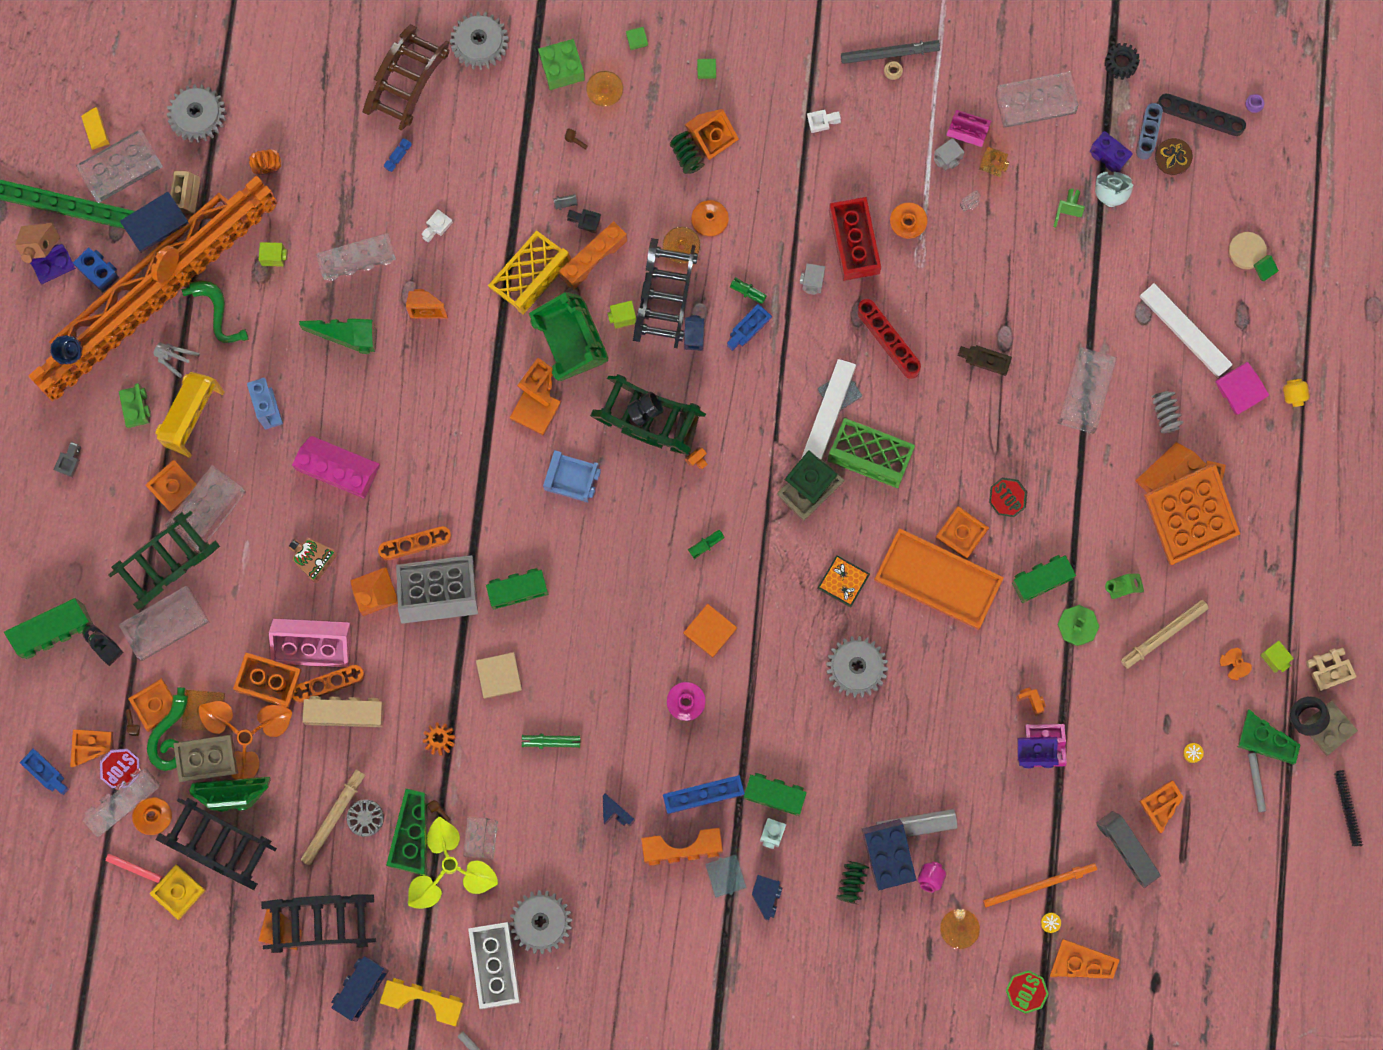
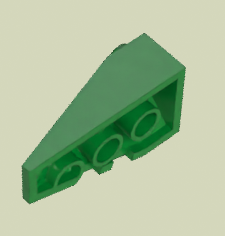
[299,319,377,354]

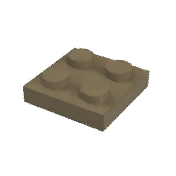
[1304,701,1358,756]

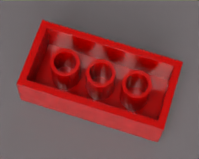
[829,197,881,281]

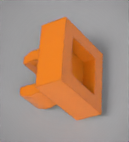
[684,447,708,469]

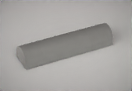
[876,809,957,837]

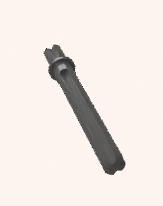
[841,40,940,64]

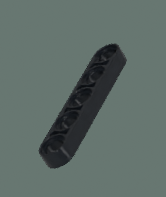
[1157,93,1246,136]

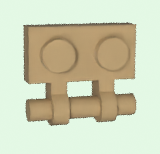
[1306,648,1356,692]

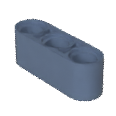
[1136,103,1163,160]

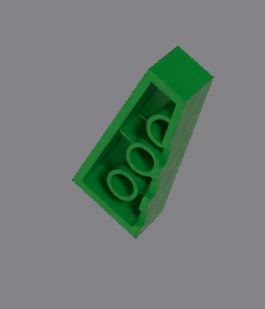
[386,789,427,876]

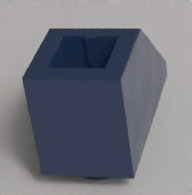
[684,315,705,351]
[752,875,783,921]

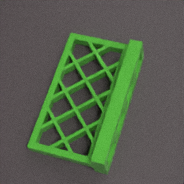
[827,418,915,488]

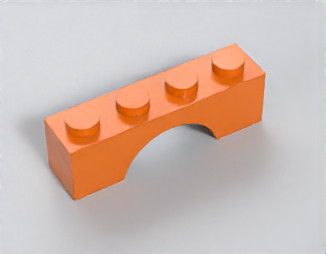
[559,221,627,290]
[641,828,723,866]

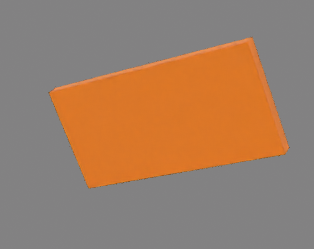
[874,528,1004,630]

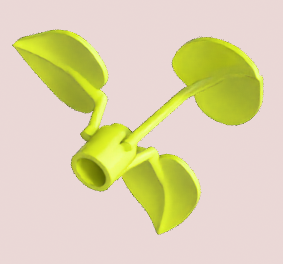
[408,817,498,909]

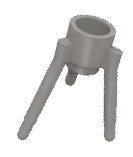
[154,342,200,378]

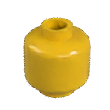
[1283,378,1310,407]

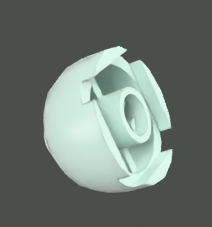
[1095,172,1134,207]

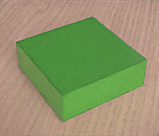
[626,27,648,50]
[697,59,716,79]

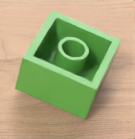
[538,39,585,90]

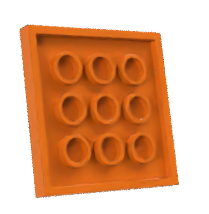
[1144,464,1240,565]

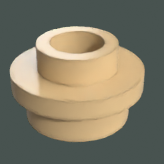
[884,61,903,80]

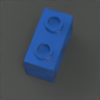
[73,247,119,293]

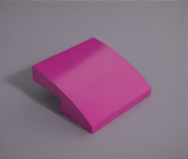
[946,110,991,147]
[1215,362,1269,415]
[1025,724,1067,767]

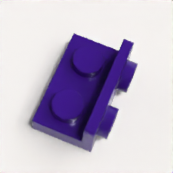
[30,244,76,284]

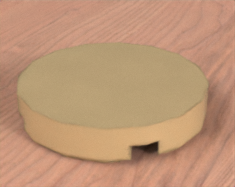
[1228,232,1267,270]

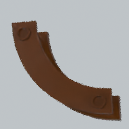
[362,24,450,131]

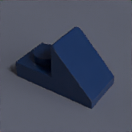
[602,793,635,826]

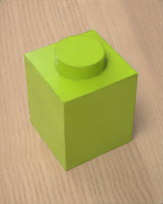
[259,242,288,267]
[607,300,636,329]
[1260,640,1294,673]

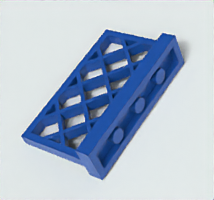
[663,775,745,814]

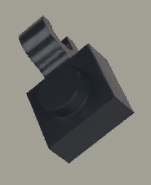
[567,209,601,233]

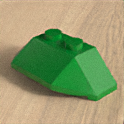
[189,777,271,812]

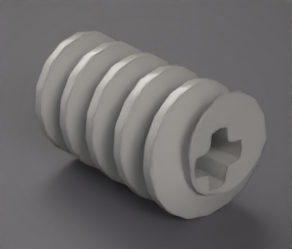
[1151,391,1184,433]

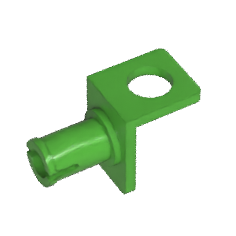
[1053,189,1085,228]
[1105,574,1144,599]

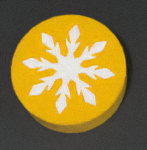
[1183,743,1204,763]
[1041,913,1061,933]

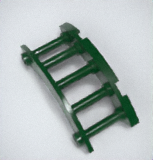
[590,374,706,455]
[108,510,220,610]

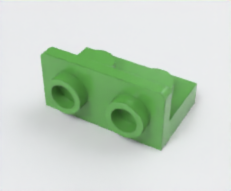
[119,383,151,428]

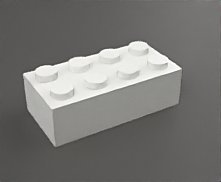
[468,922,521,1009]

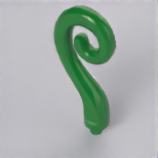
[147,687,188,771]

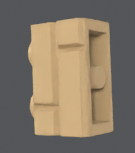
[170,171,201,214]

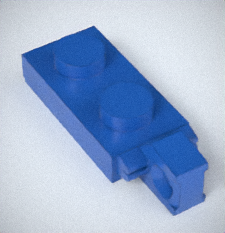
[727,304,772,351]
[20,748,69,795]

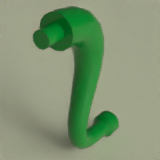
[181,280,249,343]

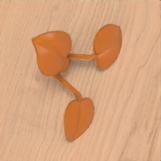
[199,701,292,779]

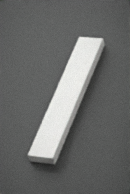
[1140,283,1233,378]
[802,359,856,460]

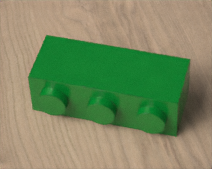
[1012,555,1076,603]
[486,568,549,610]
[743,773,807,817]

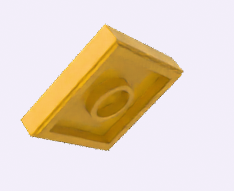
[149,864,206,920]

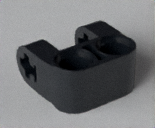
[82,625,124,666]

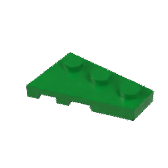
[1237,709,1301,765]

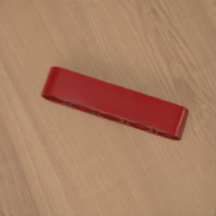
[858,299,921,379]

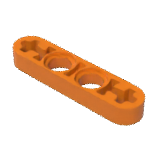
[378,526,452,560]
[292,665,365,703]

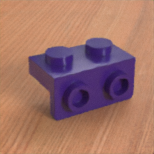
[1090,131,1133,173]
[1017,737,1059,768]

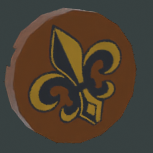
[1155,138,1193,175]

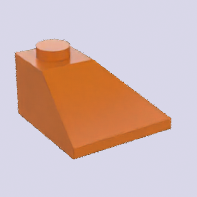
[684,109,739,160]
[406,289,448,318]
[350,567,398,616]

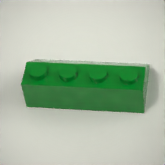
[4,598,93,659]

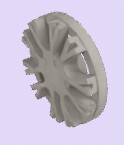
[347,800,384,837]

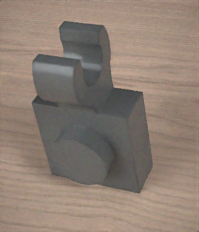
[53,442,81,478]

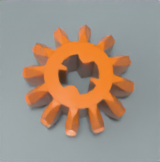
[249,149,281,175]
[422,722,456,756]

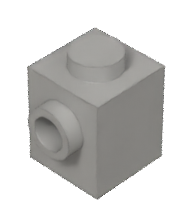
[934,138,964,171]
[800,264,825,295]

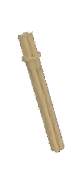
[1121,600,1208,669]
[301,770,365,865]

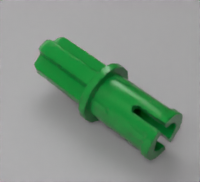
[730,277,767,304]
[688,530,724,560]

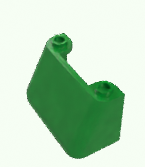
[529,292,609,381]

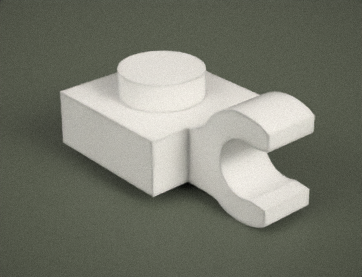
[807,110,841,133]
[422,210,453,243]

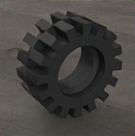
[1104,43,1140,80]

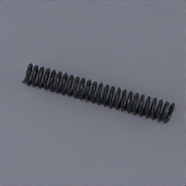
[1334,770,1364,847]

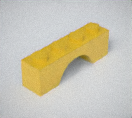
[380,978,465,1027]

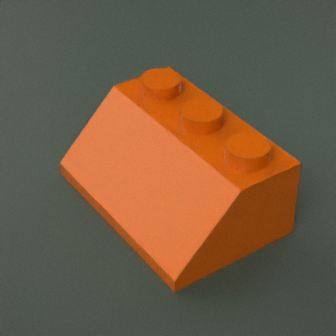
[1135,442,1207,493]

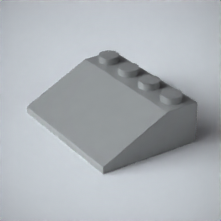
[396,555,478,624]

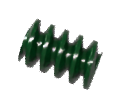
[670,131,705,174]
[836,861,869,905]

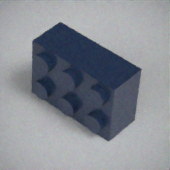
[862,819,917,891]
[331,956,389,1022]

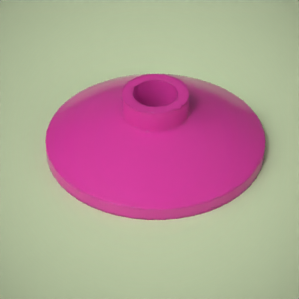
[667,682,706,721]

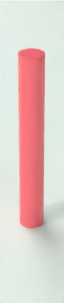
[106,854,162,883]

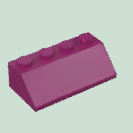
[292,436,380,499]

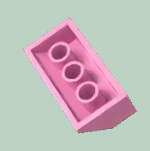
[269,619,351,667]

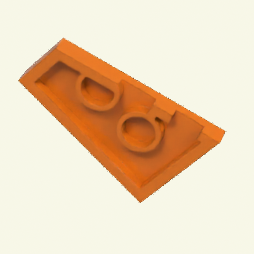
[1049,938,1120,979]

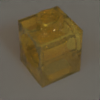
[979,146,1010,177]

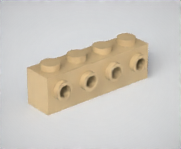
[303,696,384,727]

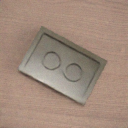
[777,459,845,521]
[173,735,238,782]

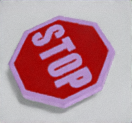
[100,749,140,788]

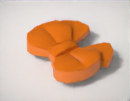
[1219,648,1252,680]

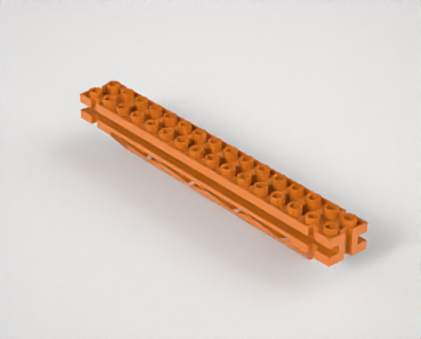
[28,175,277,402]

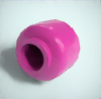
[918,862,946,893]

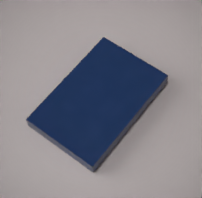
[120,192,189,253]

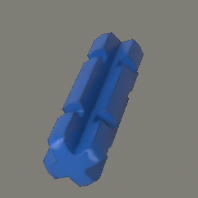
[384,138,412,172]

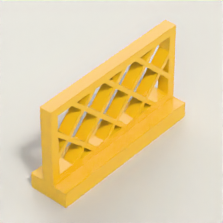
[488,230,571,315]

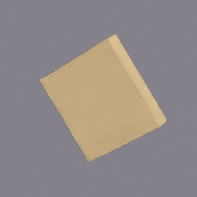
[476,652,522,699]

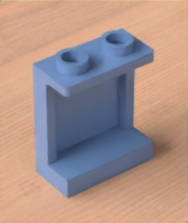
[247,378,283,430]
[543,450,601,503]

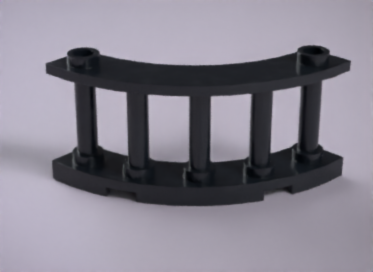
[633,238,698,348]
[155,798,277,890]
[261,894,376,953]

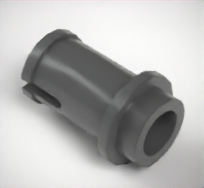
[553,194,578,210]

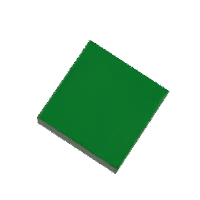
[1253,255,1279,281]

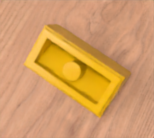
[81,107,110,150]

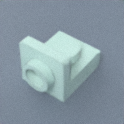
[760,818,786,849]

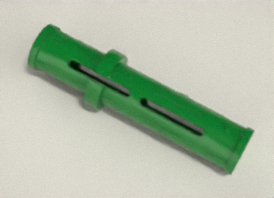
[522,733,581,749]

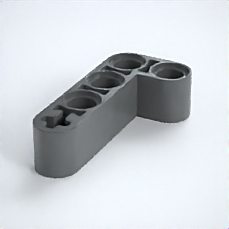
[1096,811,1161,888]

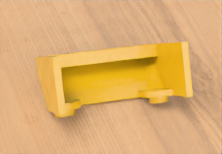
[155,372,225,458]

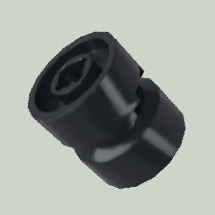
[627,392,663,426]

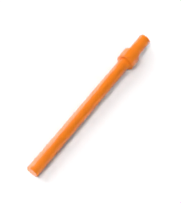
[983,863,1097,908]

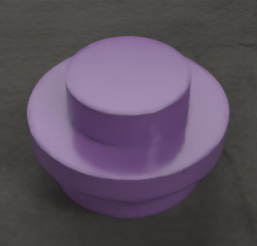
[1245,94,1264,113]

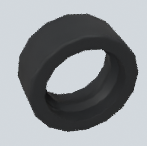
[1290,696,1330,736]

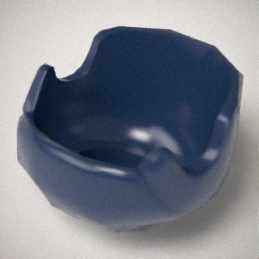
[50,335,83,364]

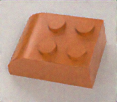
[233,652,301,707]

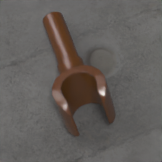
[565,129,588,150]
[126,709,140,736]
[427,800,451,822]

